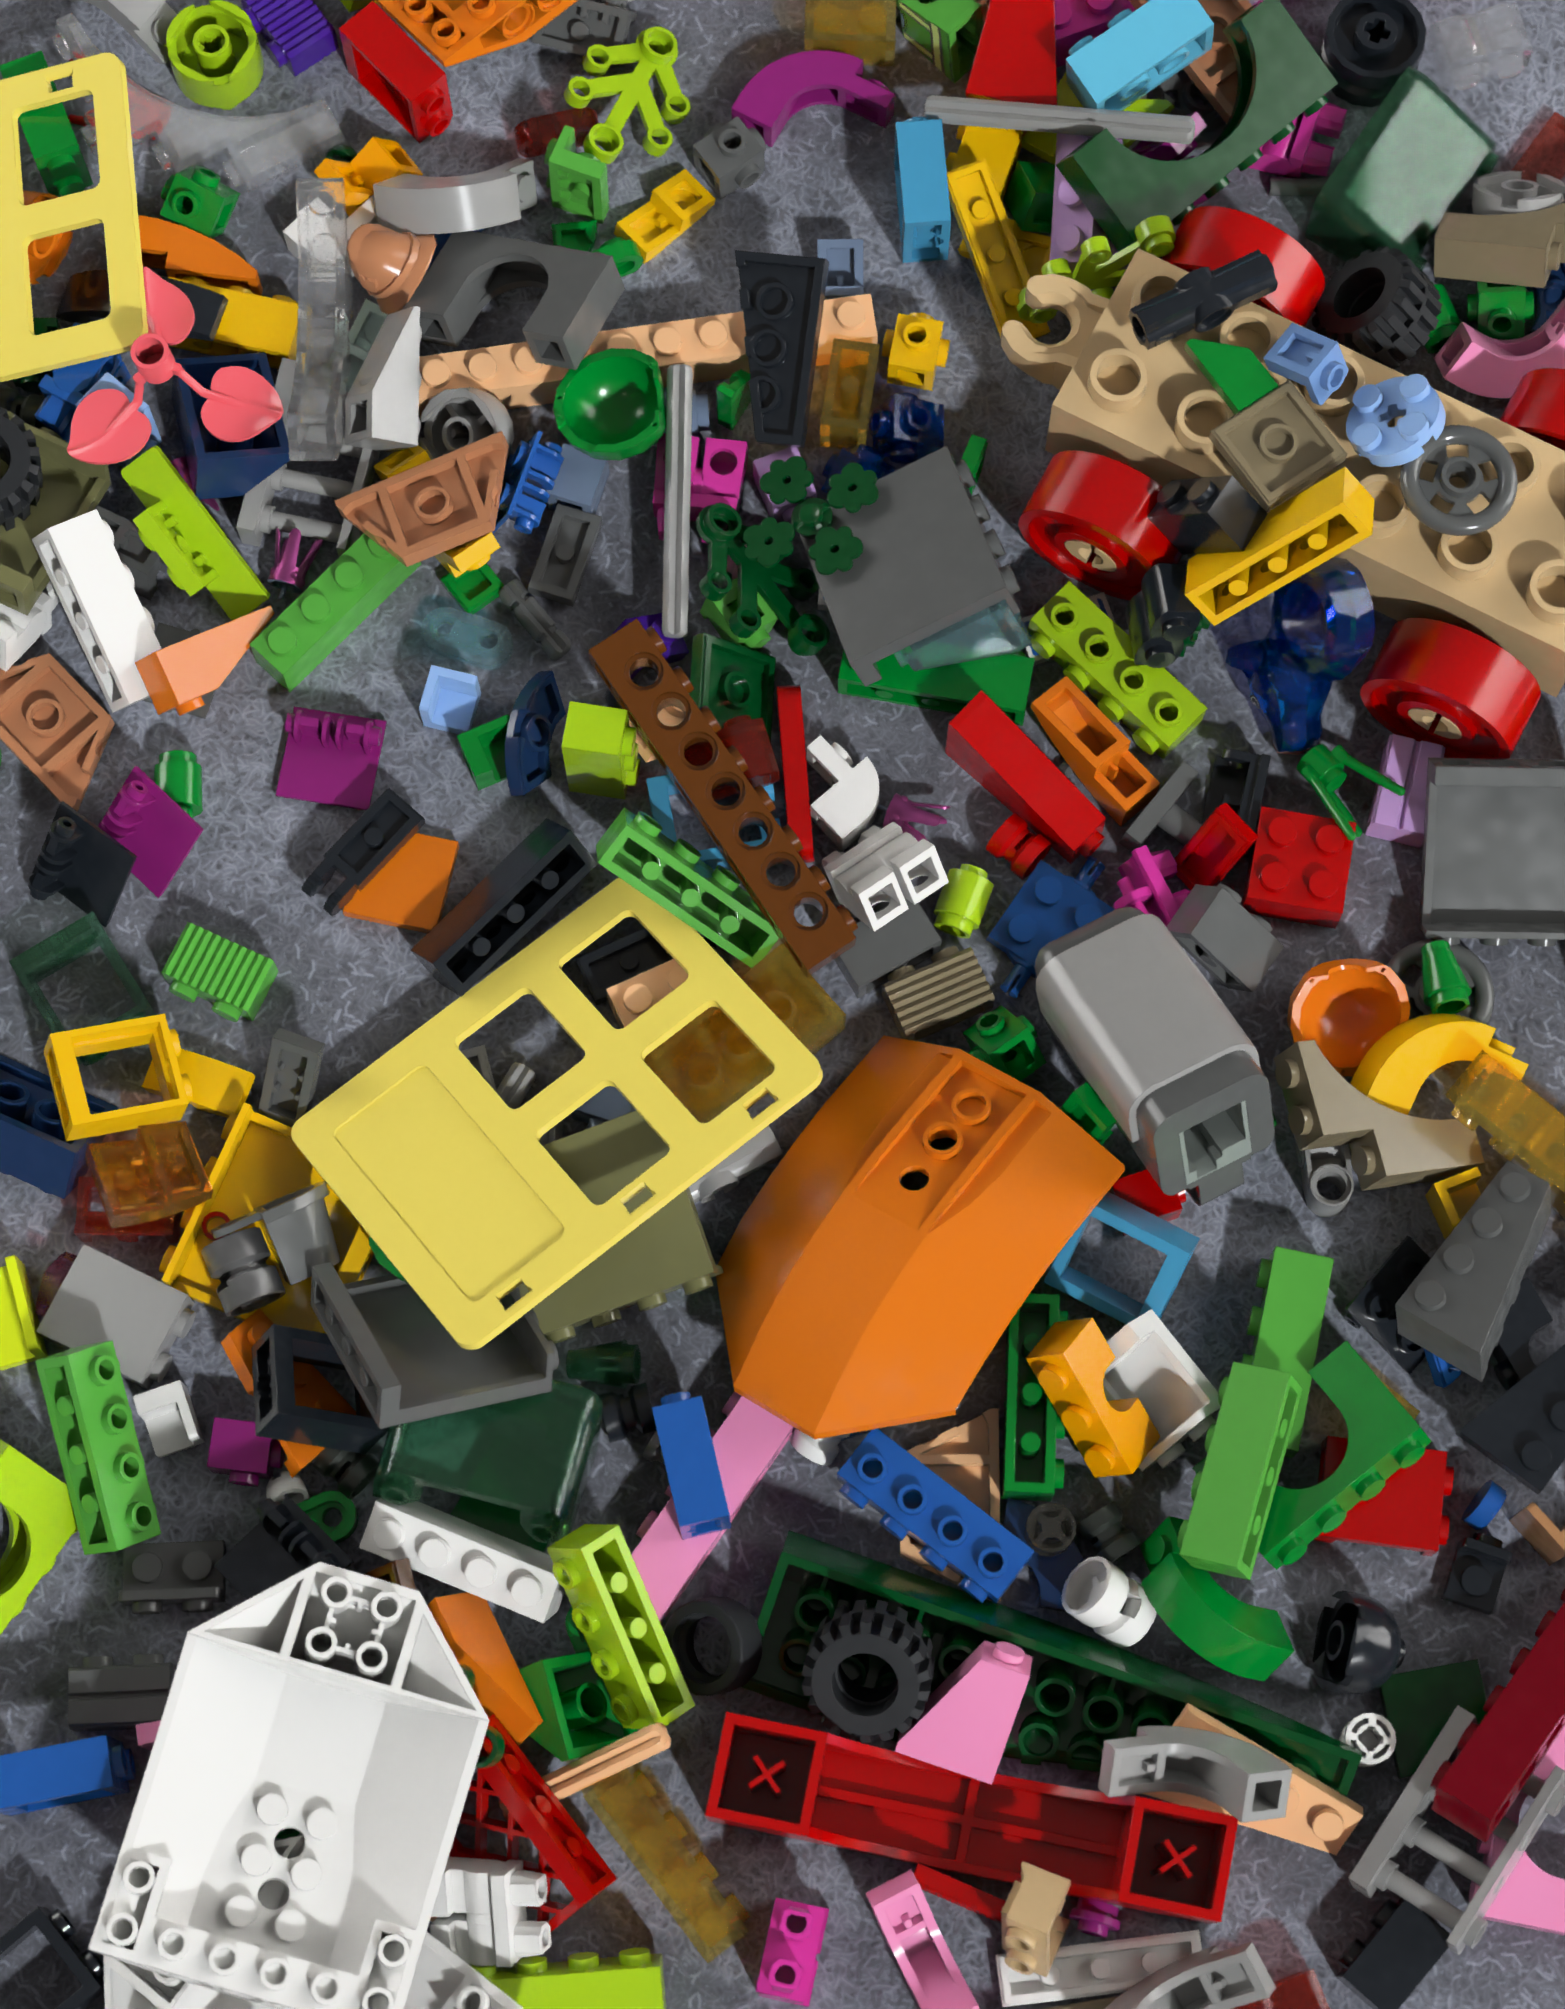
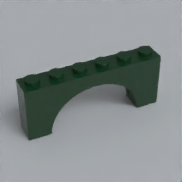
[1056,0,1338,251]

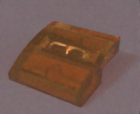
[85,1121,213,1228]

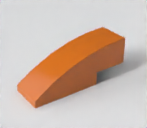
[138,215,263,296]
[1031,676,1160,827]

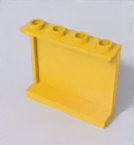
[159,1102,374,1333]

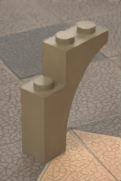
[1434,203,1565,288]
[1274,1040,1485,1191]

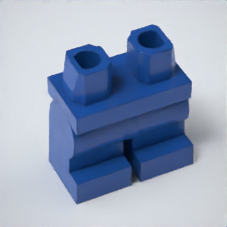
[35,322,131,443]

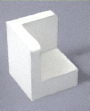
[132,1380,205,1458]

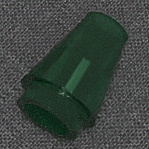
[566,1339,641,1389]

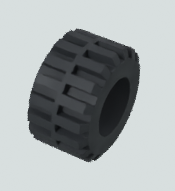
[1312,246,1442,370]
[0,407,43,531]
[802,1600,935,1743]

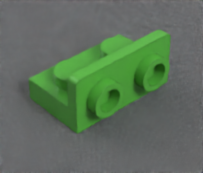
[544,125,609,224]

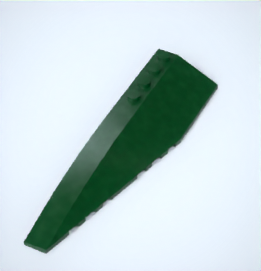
[742,1530,1363,1796]

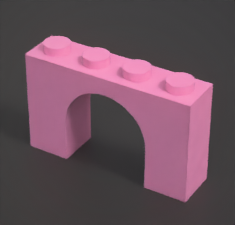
[1469,1727,1565,1936]

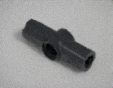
[1129,249,1278,350]

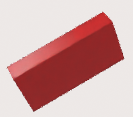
[1174,802,1259,890]
[914,1863,1006,1924]

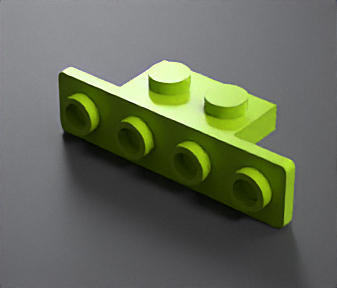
[121,445,270,621]

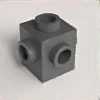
[693,116,767,200]

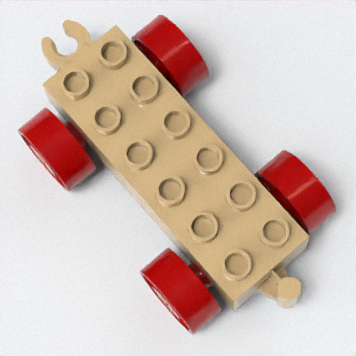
[1001,206,1565,759]

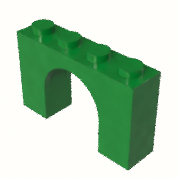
[1192,1340,1432,1570]

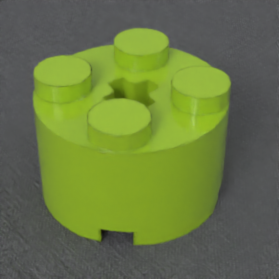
[166,0,264,110]

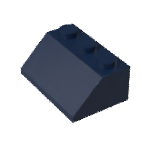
[172,352,292,500]
[0,1054,119,1199]

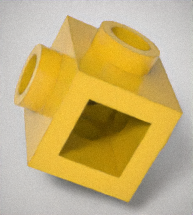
[882,312,950,391]

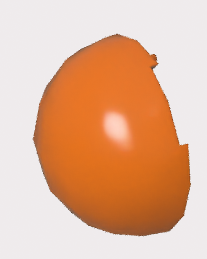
[1287,958,1411,1077]

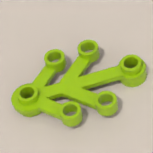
[564,26,691,164]
[1017,215,1176,324]

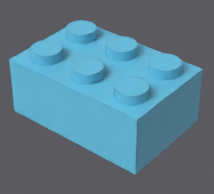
[1066,0,1214,111]

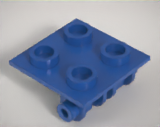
[492,430,564,534]

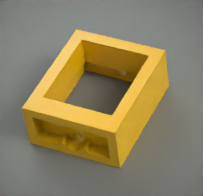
[43,1013,193,1142]

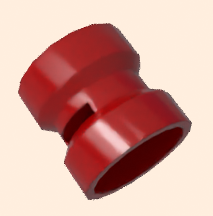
[986,813,1053,880]

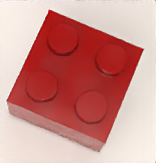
[1242,806,1357,929]

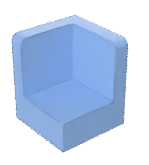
[419,665,481,734]

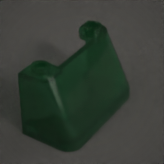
[1304,66,1500,272]
[373,1379,603,1543]

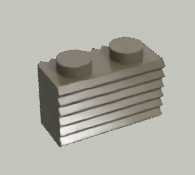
[882,946,995,1041]

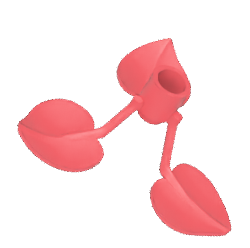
[67,267,284,465]

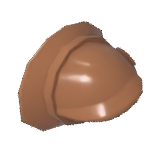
[347,223,437,314]

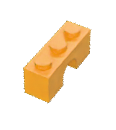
[1026,1317,1161,1478]

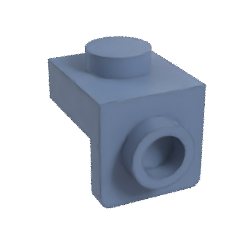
[817,239,864,299]

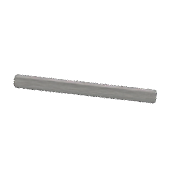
[924,95,1195,144]
[662,364,693,638]

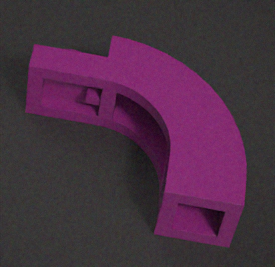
[731,50,895,147]

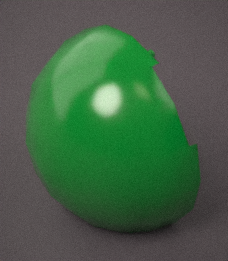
[553,348,666,461]

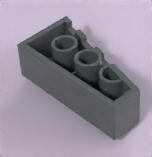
[1395,1160,1551,1382]

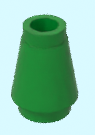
[1420,940,1472,1014]

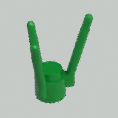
[1297,744,1405,841]

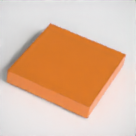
[343,833,459,933]

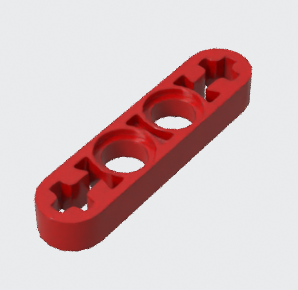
[777,685,814,863]

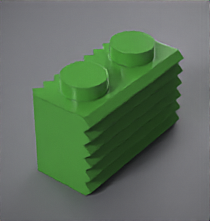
[161,922,279,1022]

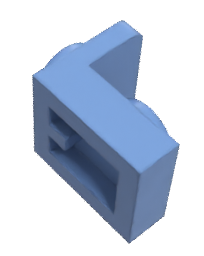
[1263,323,1348,406]

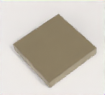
[1209,380,1347,513]

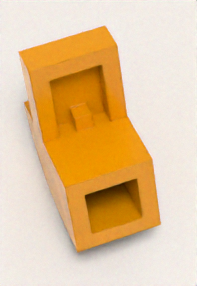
[314,137,423,216]

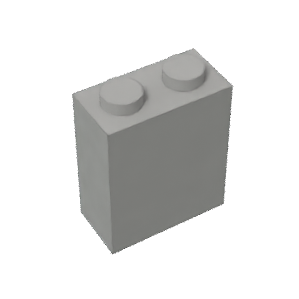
[36,1244,196,1390]

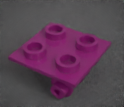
[276,706,387,811]
[98,766,204,898]

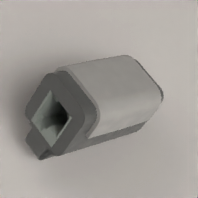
[1035,907,1275,1206]

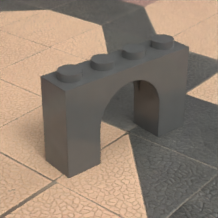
[404,231,625,370]

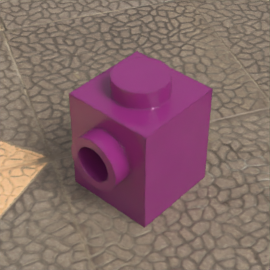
[207,1417,285,1487]

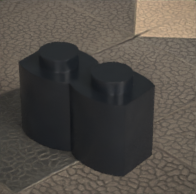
[1125,563,1201,668]

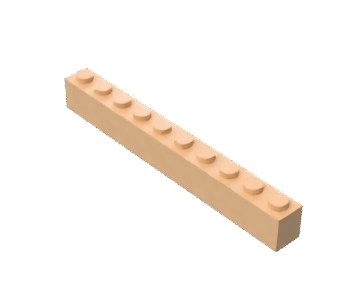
[419,293,878,417]

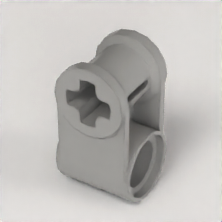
[1294,1134,1354,1218]

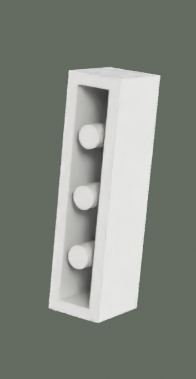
[32,509,162,713]
[359,1491,565,1623]

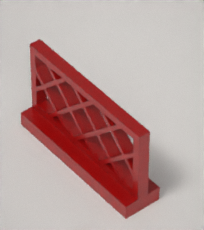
[449,1714,617,1932]

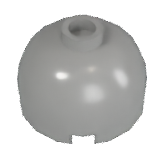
[1472,171,1565,215]
[419,387,514,460]

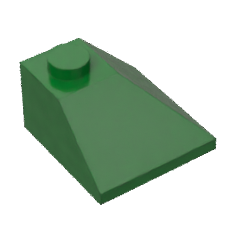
[519,1651,637,1762]

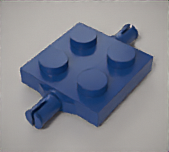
[986,856,1115,998]

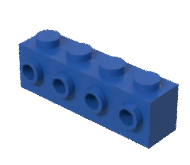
[837,1429,1034,1604]

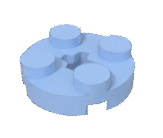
[1346,374,1446,467]

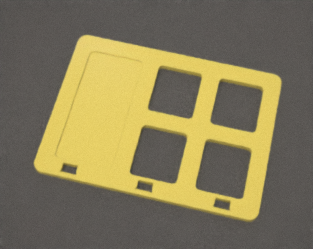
[0,52,148,383]
[291,877,823,1350]

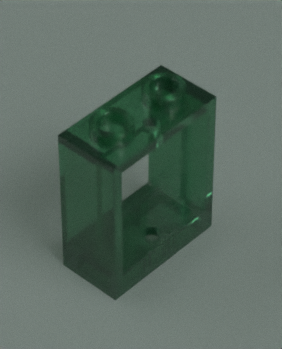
[9,911,156,1066]

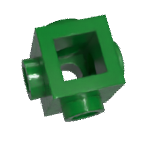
[160,166,240,238]
[1467,281,1534,340]
[962,1005,1047,1081]

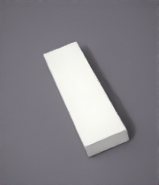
[995,1930,1202,2007]

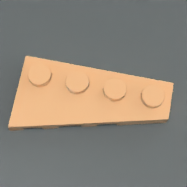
[1142,1703,1364,1855]

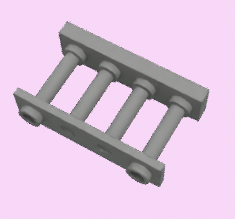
[236,357,380,557]
[1348,1706,1565,1956]

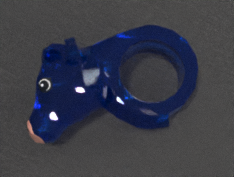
[1225,557,1375,755]

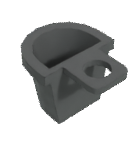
[210,1181,341,1285]

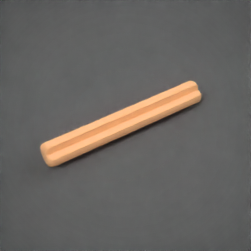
[499,1722,671,1821]

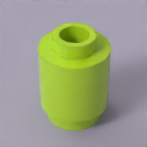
[934,864,994,939]

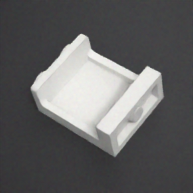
[1103,1309,1221,1471]

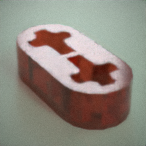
[513,107,599,158]

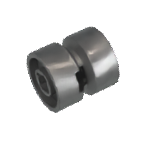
[201,1227,286,1317]

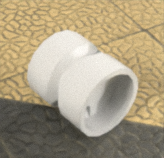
[1061,1556,1156,1648]

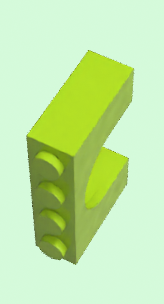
[0,1439,78,1635]

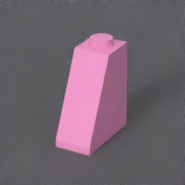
[895,1640,1033,1785]

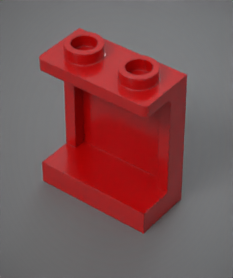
[1312,1436,1454,1556]

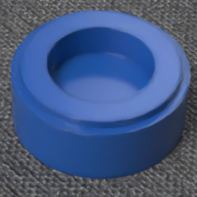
[1462,1480,1507,1531]

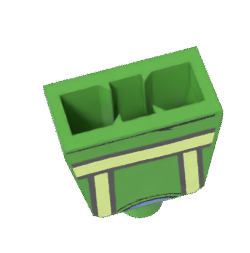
[890,0,983,83]

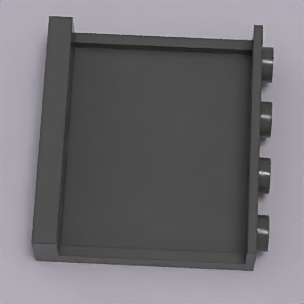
[800,446,1021,687]
[1419,758,1565,947]
[310,1262,559,1429]

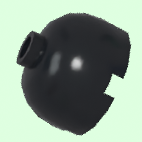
[1313,1590,1405,1694]

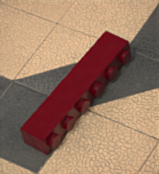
[1430,1588,1565,1843]

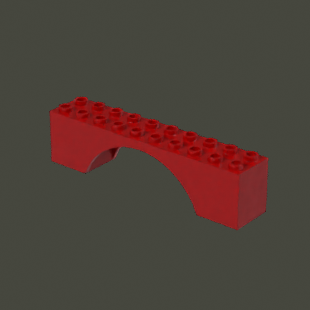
[705,1712,1238,1924]

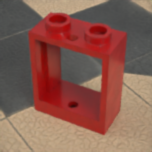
[338,1,453,144]

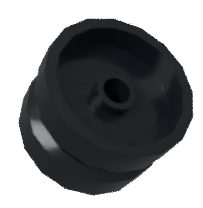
[1320,0,1427,107]

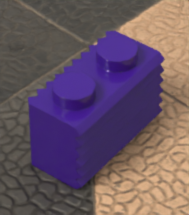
[241,0,339,77]

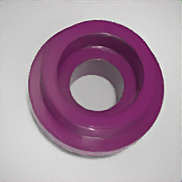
[1069,1897,1121,1938]

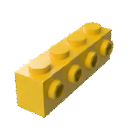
[1184,467,1374,626]

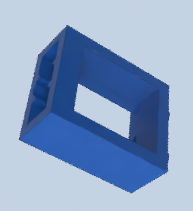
[652,1391,731,1540]
[0,1735,136,1816]

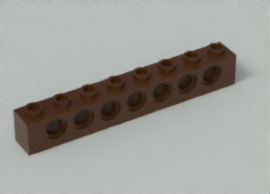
[588,619,858,978]

